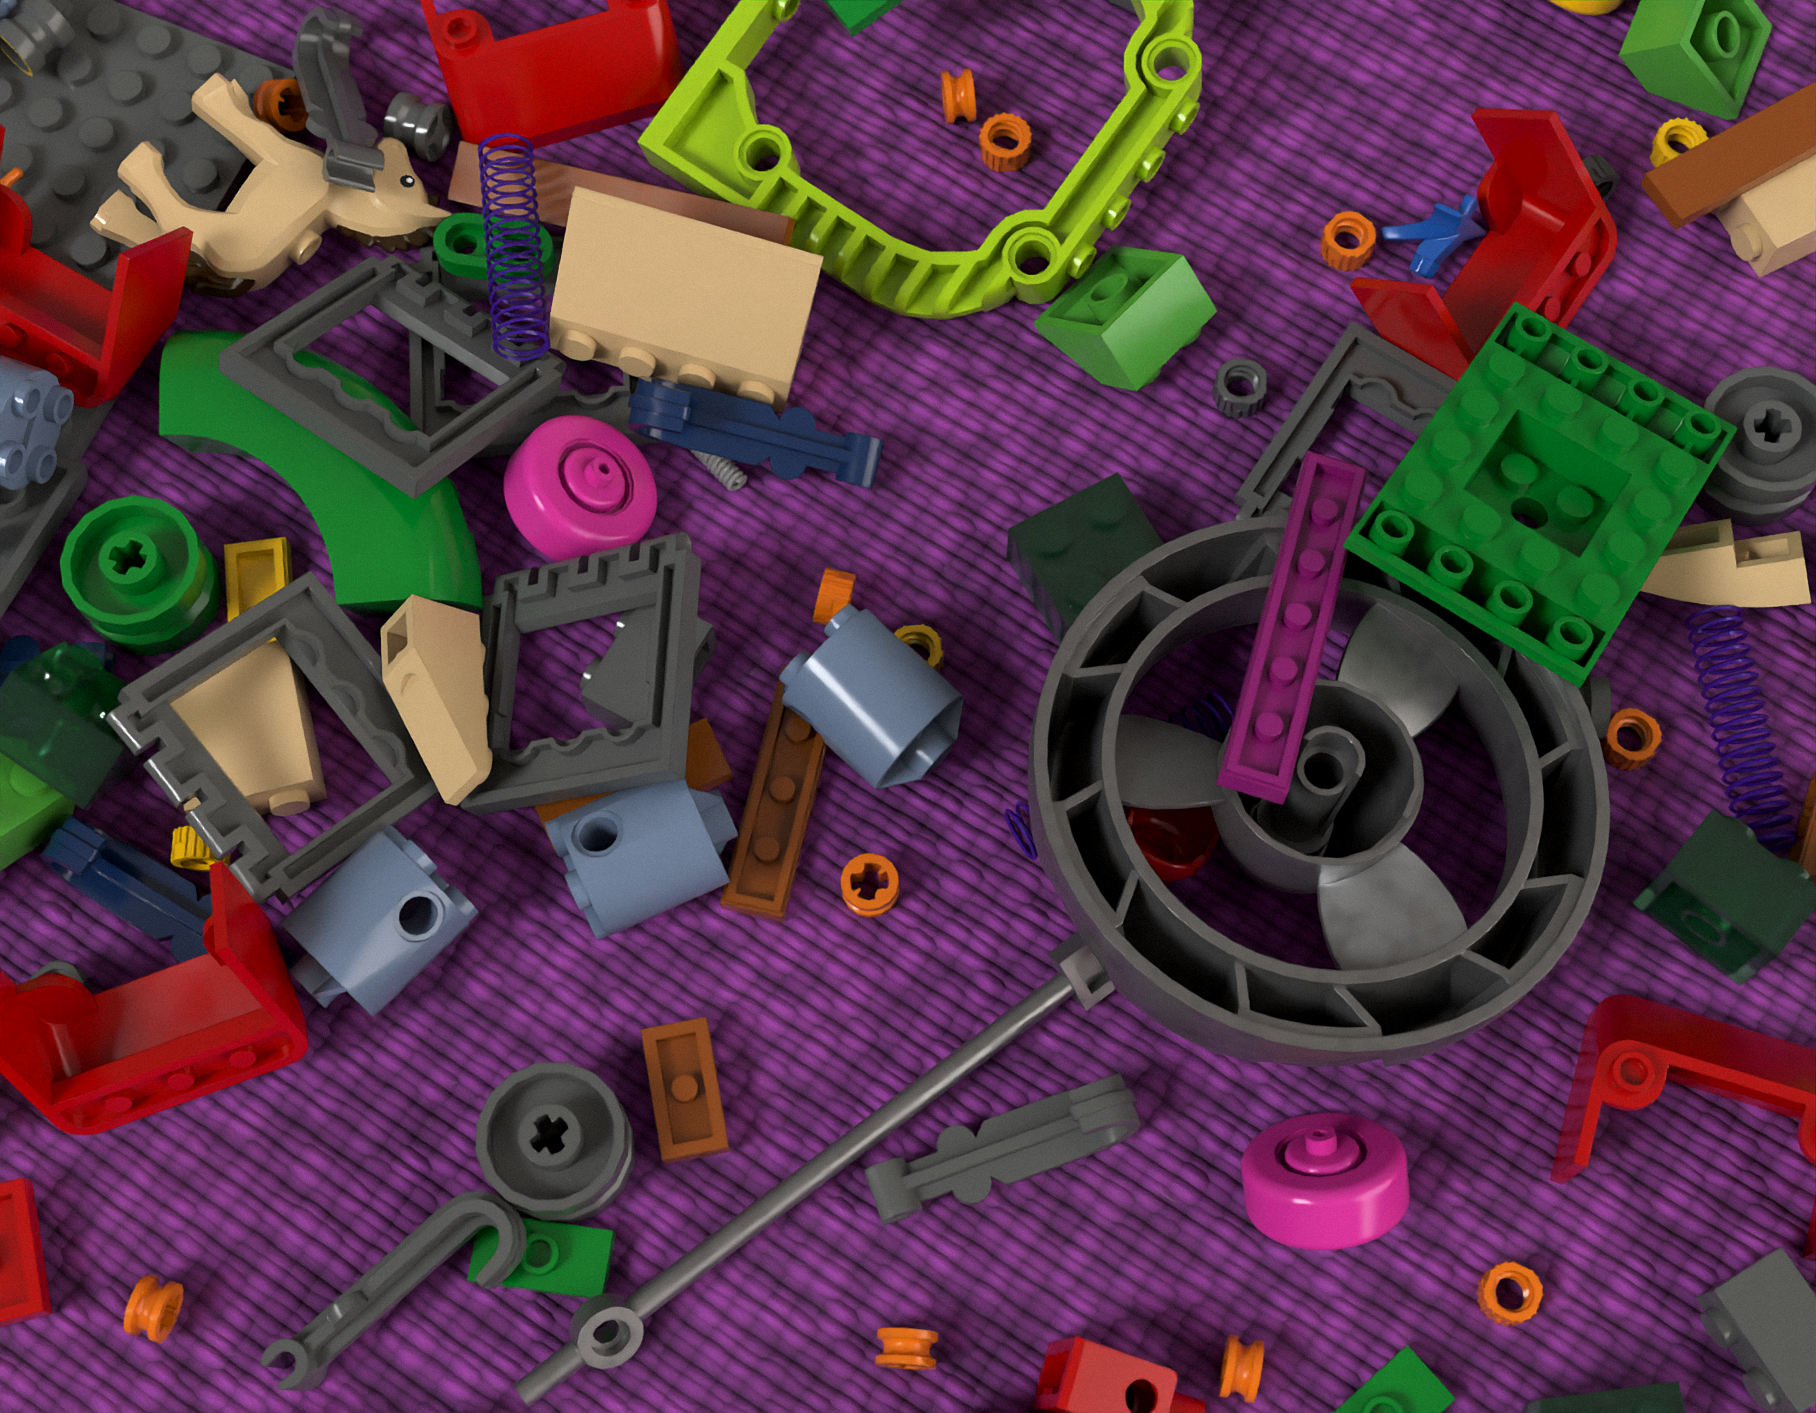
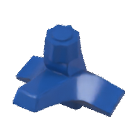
[1379,194,1487,280]

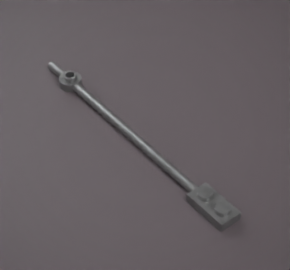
[513,931,1116,1407]

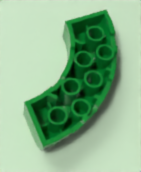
[159,329,483,618]

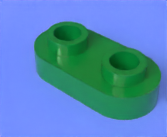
[433,212,556,285]

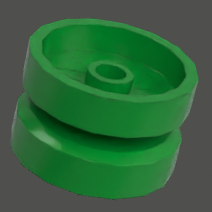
[60,495,223,656]

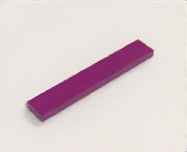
[1216,450,1369,805]

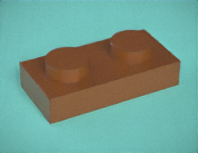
[641,1017,731,1165]

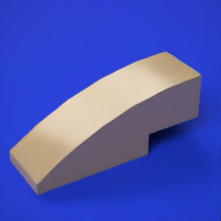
[1640,519,1811,607]

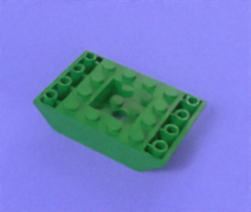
[1342,301,1738,688]

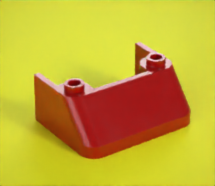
[420,0,686,154]
[1350,108,1617,381]
[0,125,193,409]
[0,861,308,1135]
[1549,994,1816,1261]

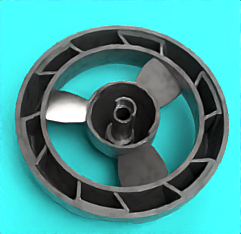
[1028,516,1610,1067]

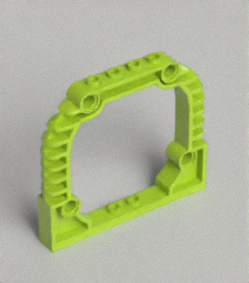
[637,0,1202,320]

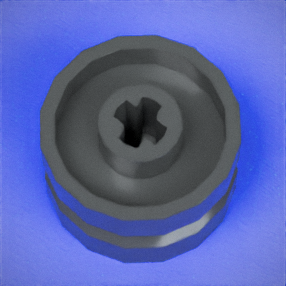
[1694,366,1816,527]
[475,1062,636,1224]

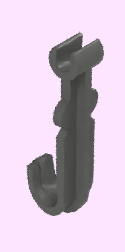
[292,6,385,193]
[865,1072,1141,1226]
[260,1190,527,1392]

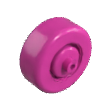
[503,415,657,561]
[1241,1113,1410,1250]

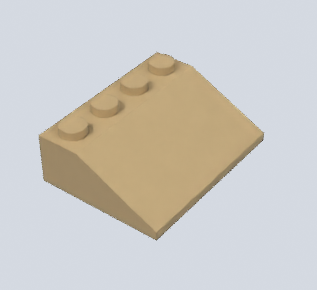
[549,186,824,413]

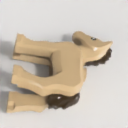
[89,73,452,298]

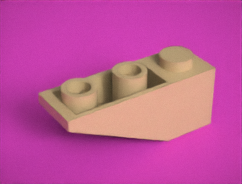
[380,594,493,806]

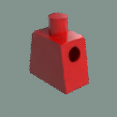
[1030,1336,1205,1413]

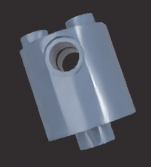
[0,355,74,490]
[779,604,964,790]
[544,778,739,940]
[279,824,479,1018]

